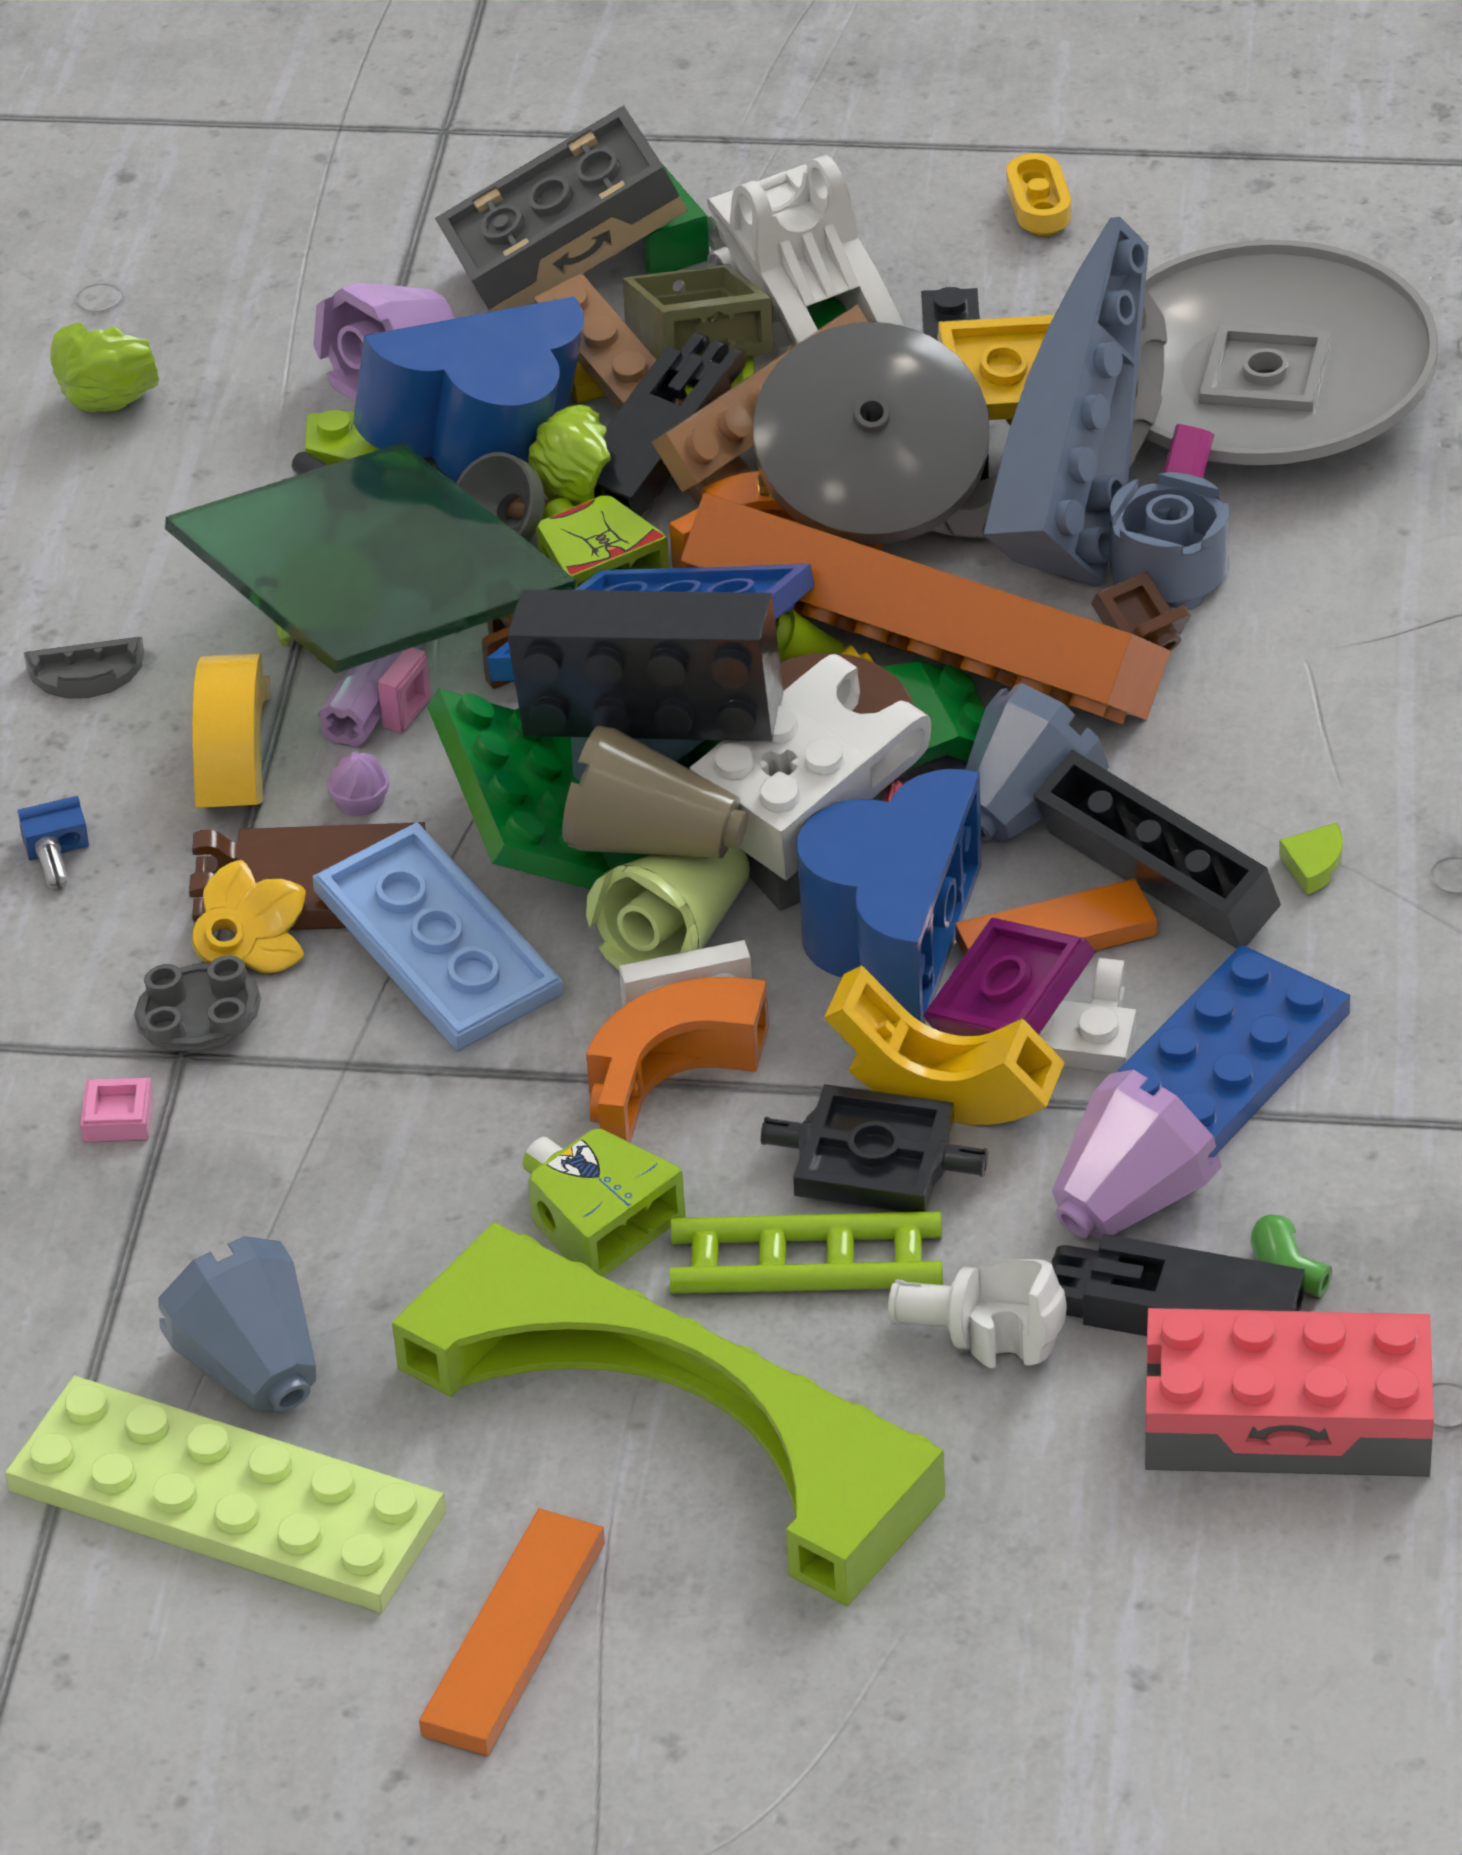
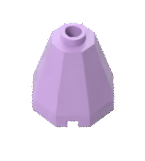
[313,282,455,402]
[1052,1070,1222,1239]

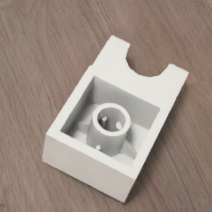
[690,654,931,881]

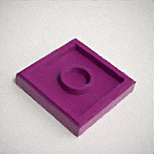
[923,917,1096,1036]

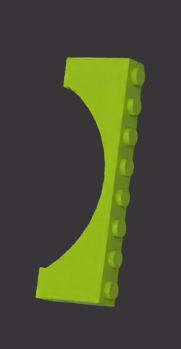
[392,1222,945,1607]

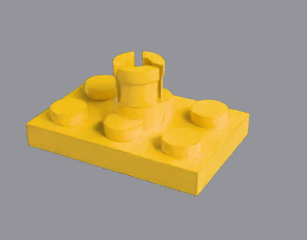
[937,315,1054,426]

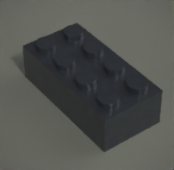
[507,589,784,741]

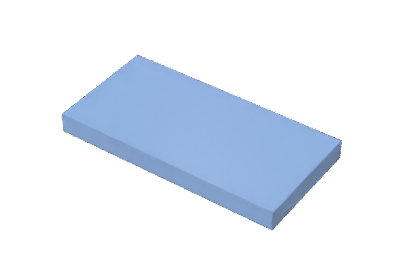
[313,822,563,1051]

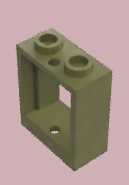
[623,264,773,359]

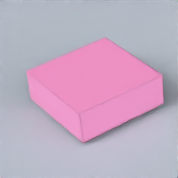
[377,646,432,734]
[80,1078,154,1142]

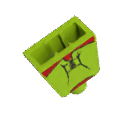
[536,496,669,590]

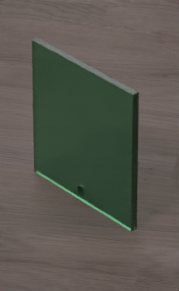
[165,442,576,674]

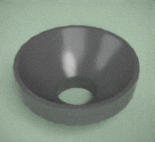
[449,452,544,559]

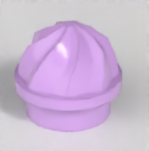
[327,751,389,816]

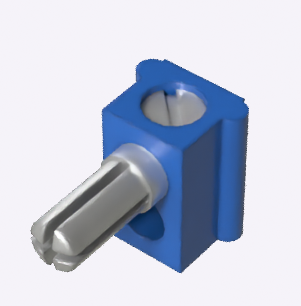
[17,796,89,889]

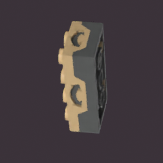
[435,105,687,312]

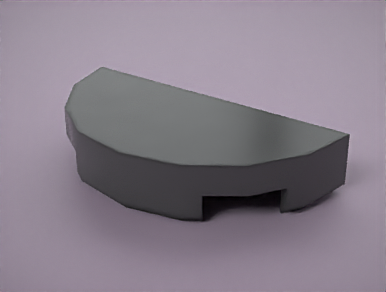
[23,637,145,698]

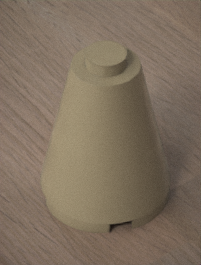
[562,725,748,859]

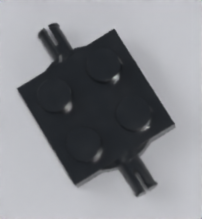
[760,1084,988,1212]

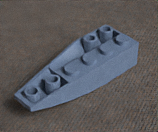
[983,217,1149,586]

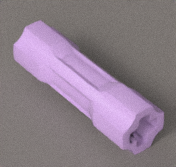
[318,593,433,748]

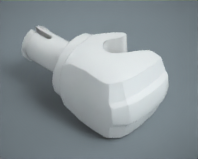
[888,1259,1067,1368]

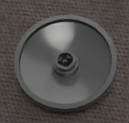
[753,322,990,545]

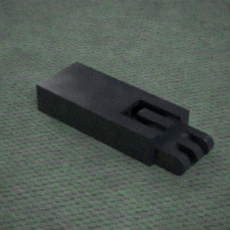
[594,332,747,517]
[1051,1233,1305,1336]

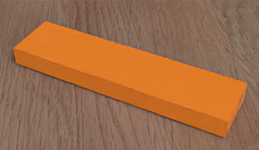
[419,1508,605,1756]

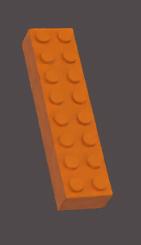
[681,492,1171,724]

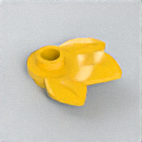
[192,860,306,974]

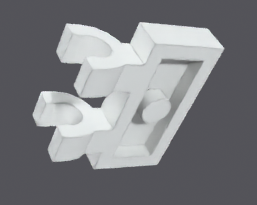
[1039,958,1136,1073]

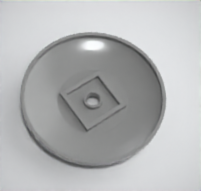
[1145,240,1438,465]

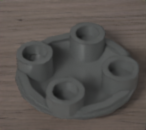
[134,955,261,1051]

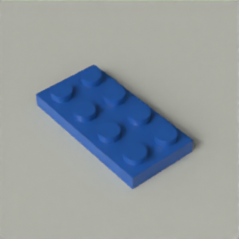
[1117,944,1351,1158]

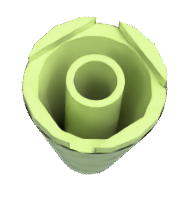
[586,848,750,970]

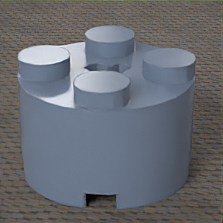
[1110,472,1230,610]

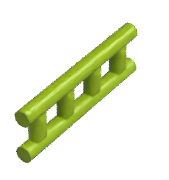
[670,1211,943,1294]

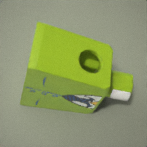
[522,1129,686,1277]

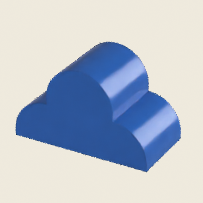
[353,296,584,482]
[797,769,982,1024]

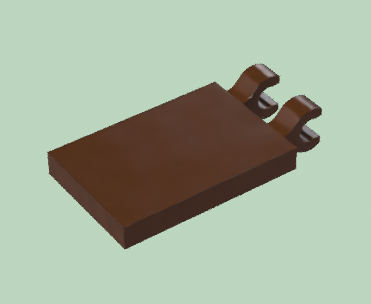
[189,822,426,930]

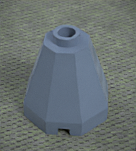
[965,683,1109,842]
[158,1236,316,1412]

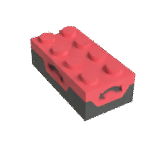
[1145,1308,1434,1477]

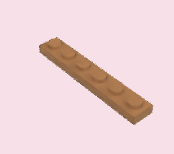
[534,273,753,505]
[652,305,868,492]

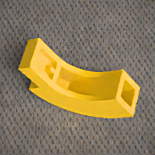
[192,653,271,808]
[824,965,1065,1125]

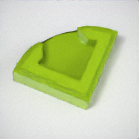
[1279,822,1343,895]

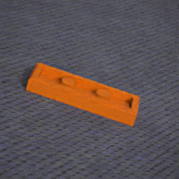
[955,879,1157,956]

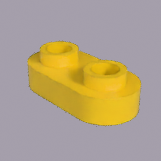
[1006,153,1071,236]

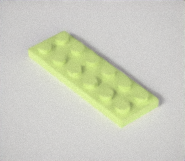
[5,1375,446,1613]

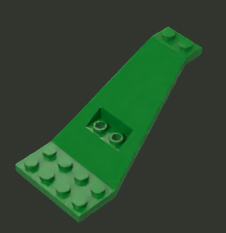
[427,661,985,890]

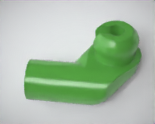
[1250,1214,1332,1298]

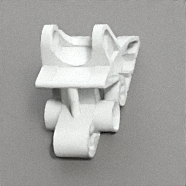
[707,155,905,356]

